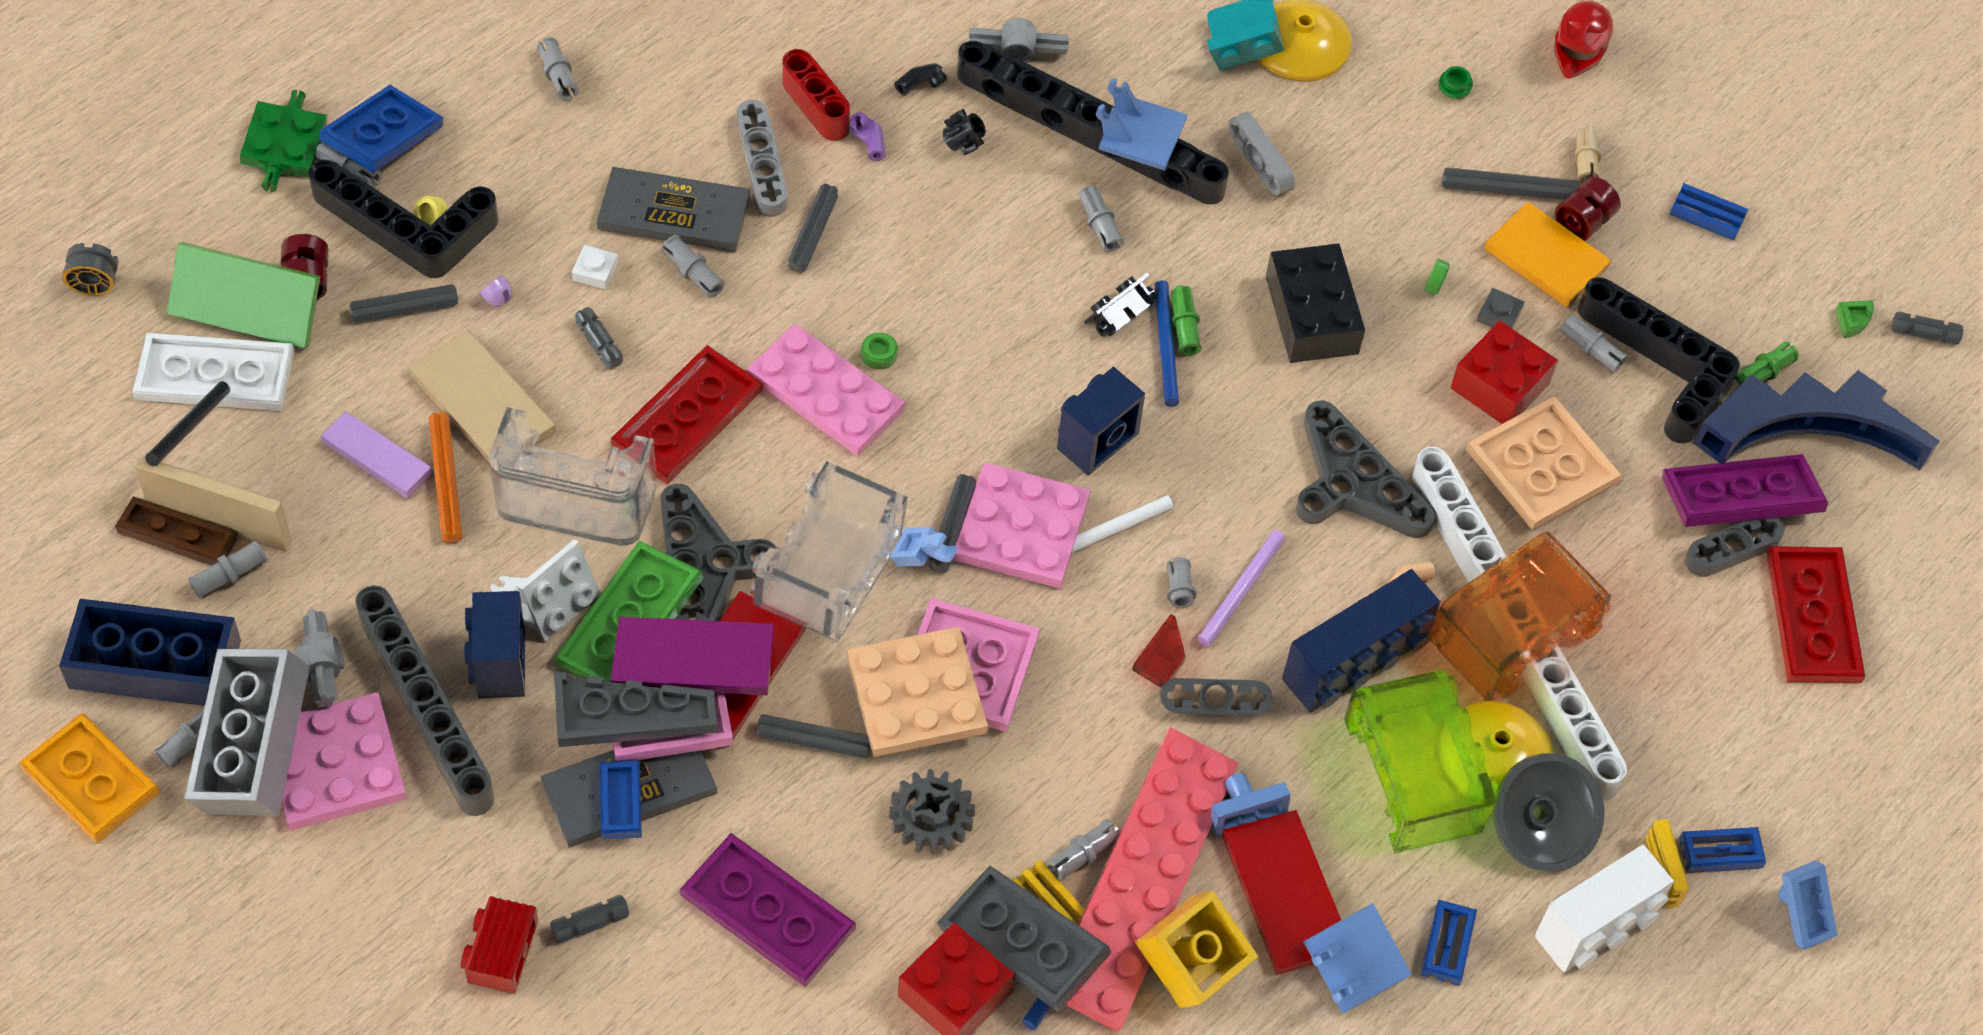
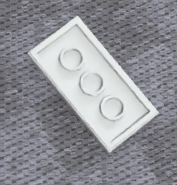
[132,333,294,411]

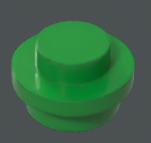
[1438,66,1473,99]

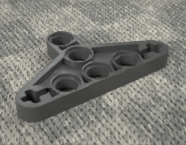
[1296,400,1435,538]
[661,483,778,621]

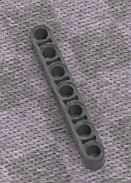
[355,585,494,816]

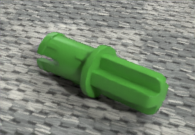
[1171,285,1202,355]
[1735,342,1799,386]

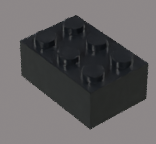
[1266,243,1365,363]

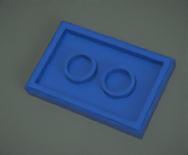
[319,85,444,173]

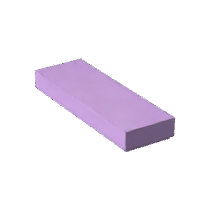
[321,411,432,499]

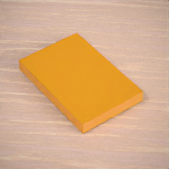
[1484,202,1611,308]
[19,712,160,844]

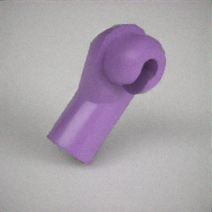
[849,112,886,161]

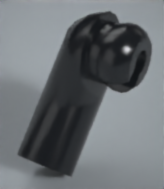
[894,63,947,96]

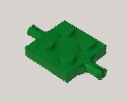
[240,90,327,192]

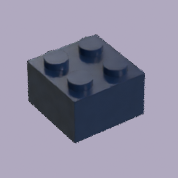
[1057,366,1146,476]
[464,591,525,698]

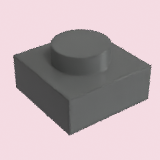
[1477,288,1525,328]

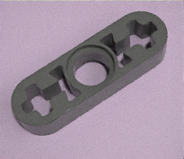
[1685,517,1785,577]
[1160,678,1273,715]

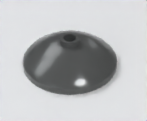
[1493,753,1604,872]

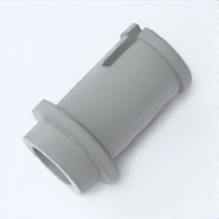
[1167,558,1197,608]

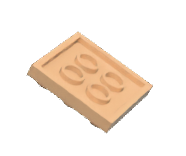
[1466,396,1621,530]
[847,627,988,757]

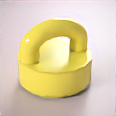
[413,196,448,225]

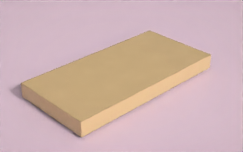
[408,330,556,470]
[135,456,292,552]

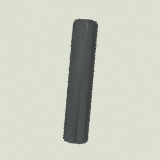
[788,183,838,273]
[350,284,458,322]
[929,474,976,573]
[757,714,871,758]

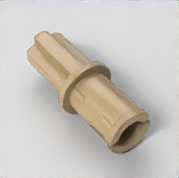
[1573,125,1601,185]

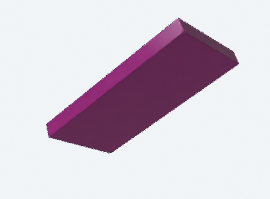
[1662,454,1828,527]
[611,617,774,695]
[680,833,856,987]

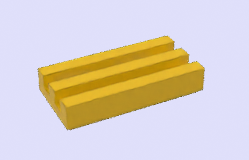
[1645,819,1689,908]
[1012,860,1085,925]

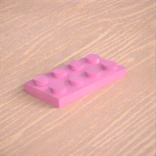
[747,324,905,457]

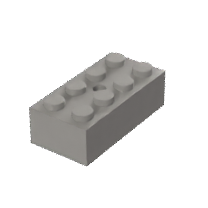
[184,649,310,816]

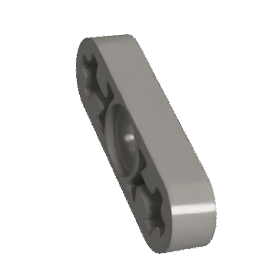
[1229,112,1295,196]

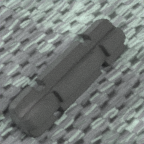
[575,307,623,369]
[1891,311,1963,345]
[550,895,629,943]

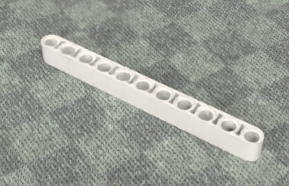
[1411,447,1627,801]

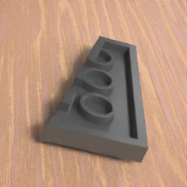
[554,671,718,747]

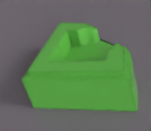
[1836,300,1874,338]

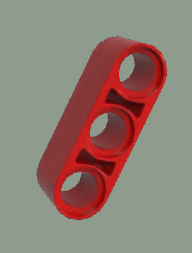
[782,49,850,141]

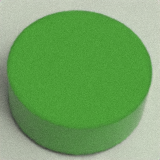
[1424,258,1450,295]
[861,333,898,369]

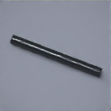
[145,381,230,466]

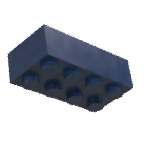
[1282,569,1441,713]
[59,598,241,706]

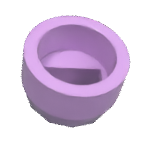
[480,275,512,307]

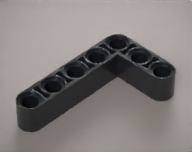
[308,159,499,278]
[1578,277,1740,444]

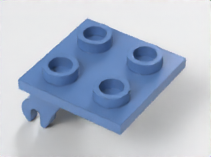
[1096,78,1187,171]
[1303,903,1412,1013]

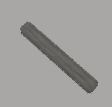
[1442,167,1579,200]

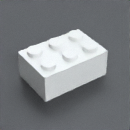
[1535,844,1674,973]

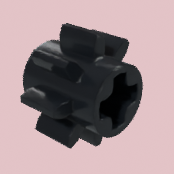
[943,109,986,155]

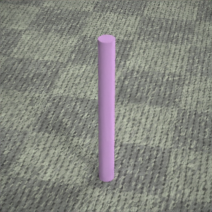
[1197,530,1285,648]

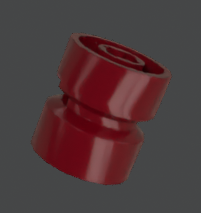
[1554,177,1621,241]
[280,234,329,300]

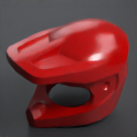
[1554,0,1613,79]

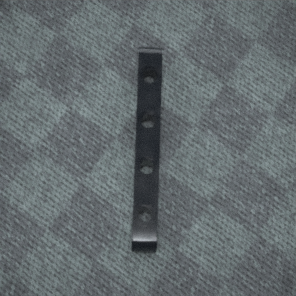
[957,41,1229,204]

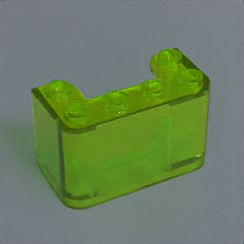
[1344,669,1498,854]

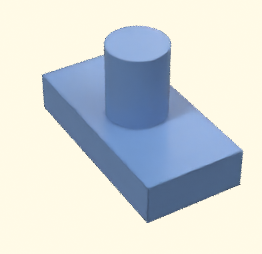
[1210,773,1291,838]
[1778,860,1838,949]

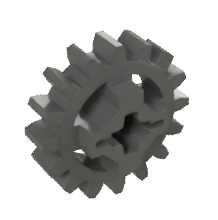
[889,769,975,854]

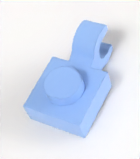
[889,527,958,567]

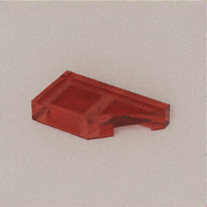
[1132,614,1186,688]

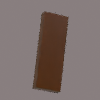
[115,496,238,566]

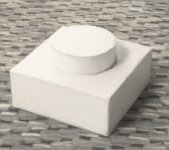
[572,245,619,290]

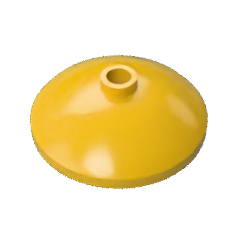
[1258,0,1352,81]
[1438,701,1554,807]

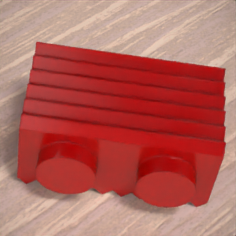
[461,896,538,994]

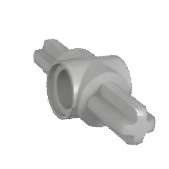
[969,18,1069,63]
[295,609,345,707]

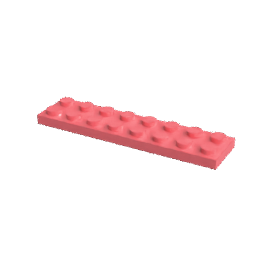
[1066,727,1239,1032]

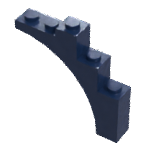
[1693,370,1940,470]

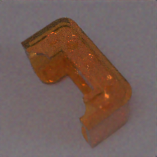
[1429,531,1612,701]

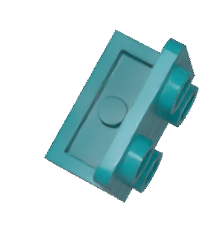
[1207,0,1285,71]

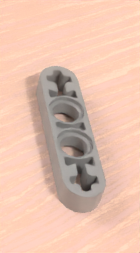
[737,100,787,216]

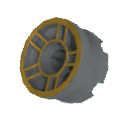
[62,243,119,296]

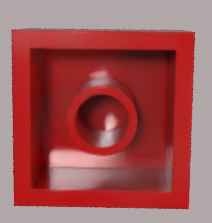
[1450,320,1558,424]
[898,922,1015,1035]

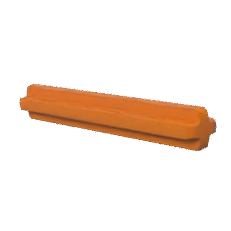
[429,412,463,543]

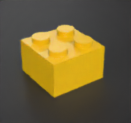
[1135,890,1259,1008]

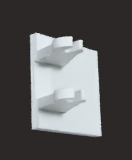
[490,539,601,642]

